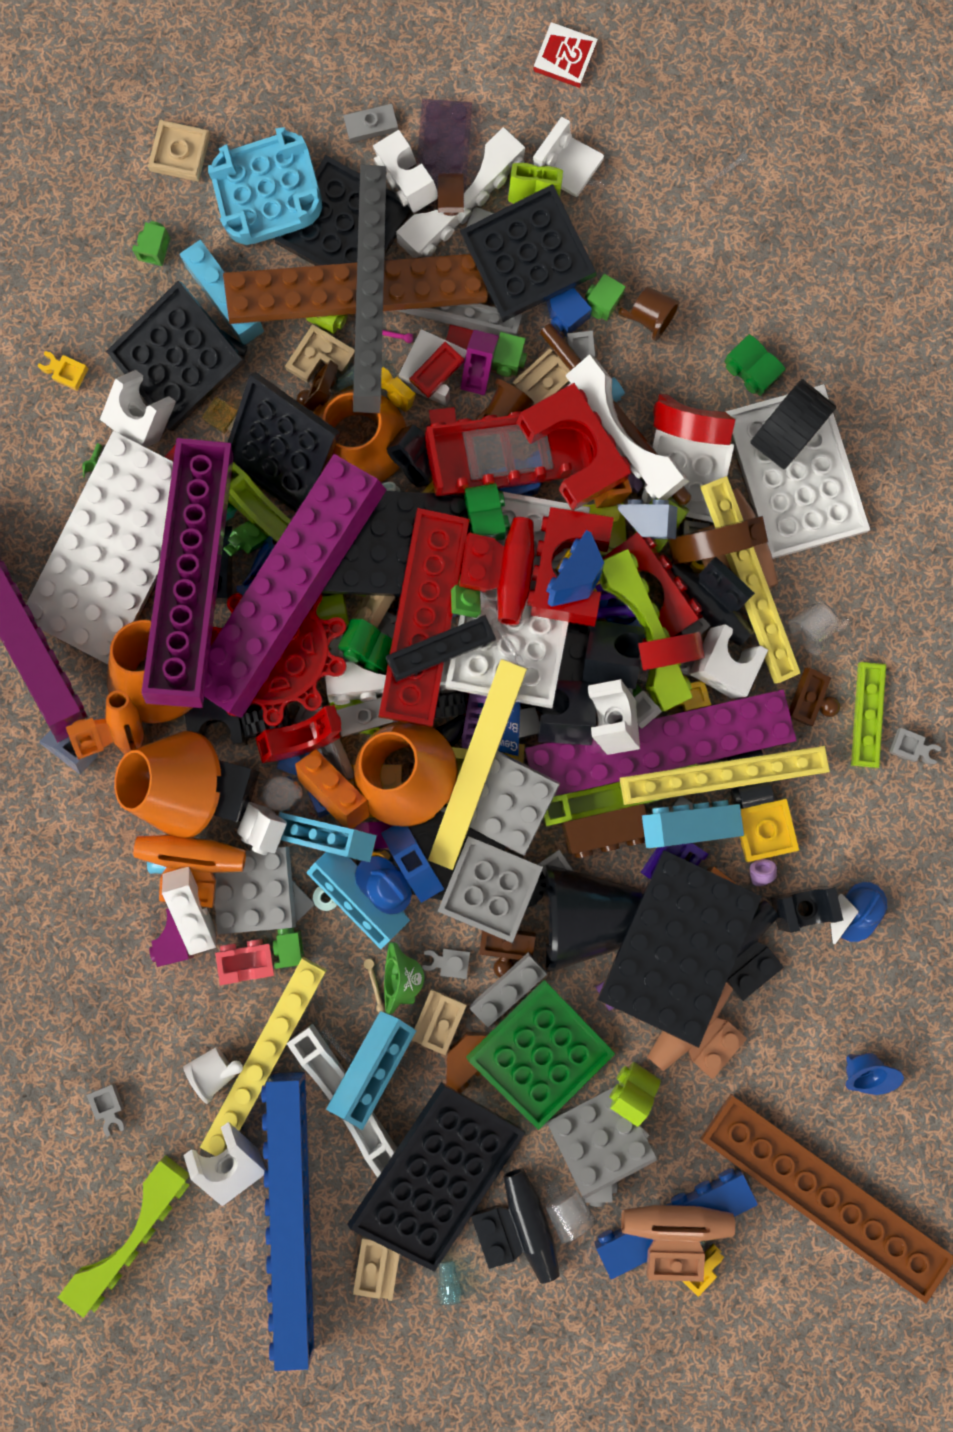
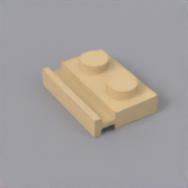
[512,348,570,405]
[352,595,395,628]
[411,989,467,1056]
[353,1236,400,1301]

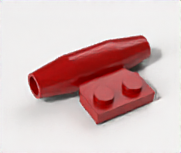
[459,517,535,625]

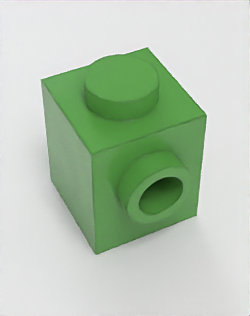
[585,273,626,321]
[492,332,527,377]

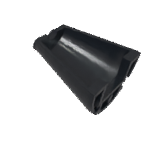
[546,865,643,972]

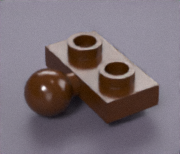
[296,359,338,411]
[789,668,840,726]
[479,930,536,978]

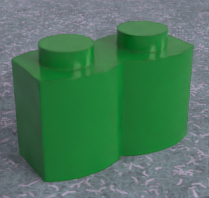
[724,334,786,396]
[465,483,510,541]
[338,619,392,674]

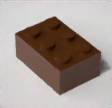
[561,804,647,858]

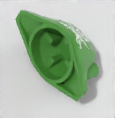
[384,942,424,1014]

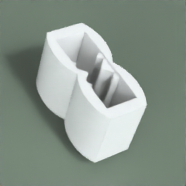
[237,802,287,855]

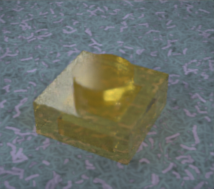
[202,397,238,434]

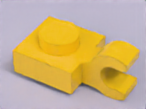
[666,681,711,712]
[682,1243,724,1297]

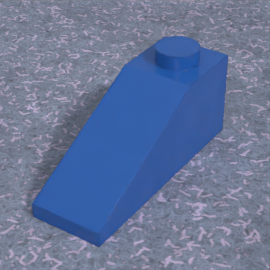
[546,288,592,337]

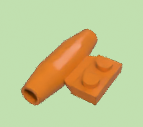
[66,690,144,759]
[133,835,246,908]

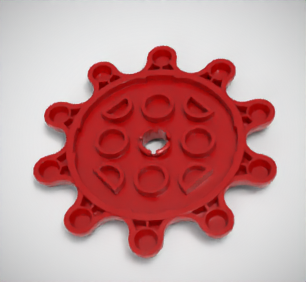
[211,593,347,726]

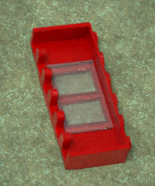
[425,411,593,496]

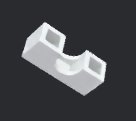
[373,130,438,213]
[162,867,216,955]

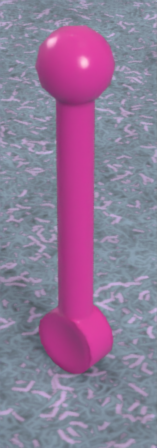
[382,330,414,343]

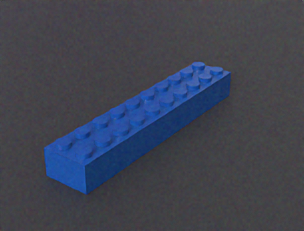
[261,1072,314,1371]

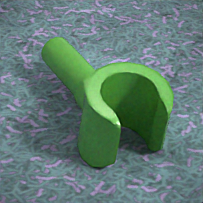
[82,444,103,478]

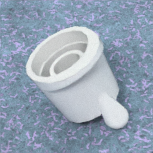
[183,1047,243,1104]

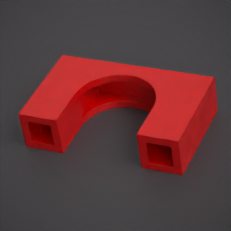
[517,383,631,511]
[527,507,614,627]
[602,532,703,642]

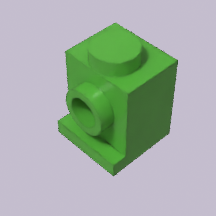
[132,221,170,266]
[273,928,304,969]

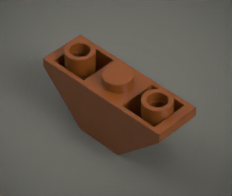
[446,1032,489,1093]

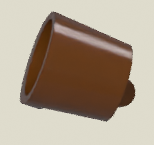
[618,286,680,341]
[475,379,534,420]

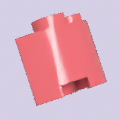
[215,939,274,986]

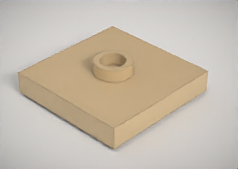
[148,120,210,182]

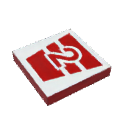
[533,22,598,88]

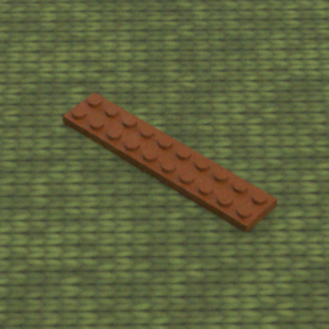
[223,254,488,324]
[700,1094,953,1304]

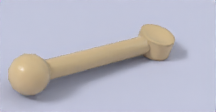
[364,959,385,1013]

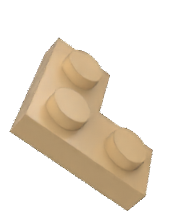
[285,324,355,383]

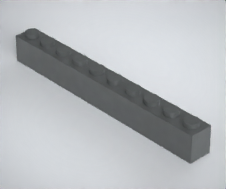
[353,164,386,413]

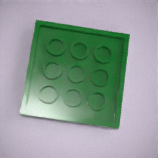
[466,980,616,1130]

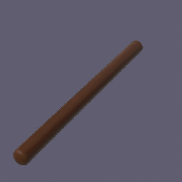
[540,324,692,506]

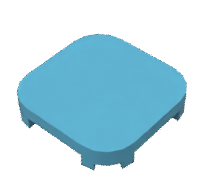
[208,127,322,245]

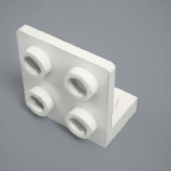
[533,117,604,197]

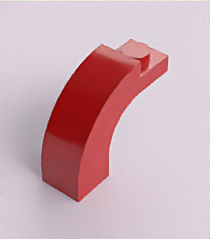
[653,394,736,445]
[255,705,342,763]

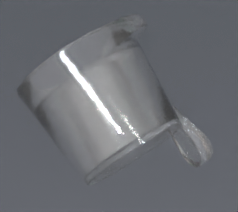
[788,601,850,656]
[263,775,310,814]
[545,1183,597,1243]

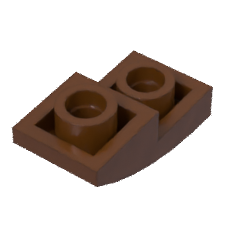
[438,173,464,216]

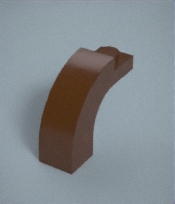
[668,516,768,564]

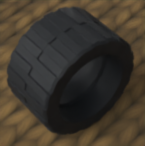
[750,379,836,469]

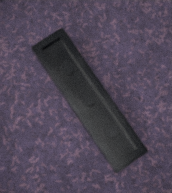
[385,615,496,682]

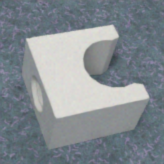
[399,329,467,406]
[100,370,176,448]
[689,624,768,699]
[588,679,640,755]
[184,1122,266,1206]

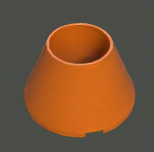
[313,389,406,482]
[107,620,193,723]
[353,721,458,827]
[114,731,221,838]

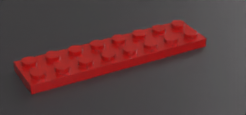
[378,508,470,727]

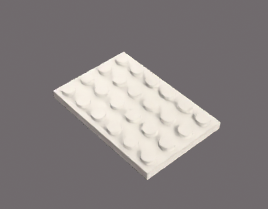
[726,384,870,559]

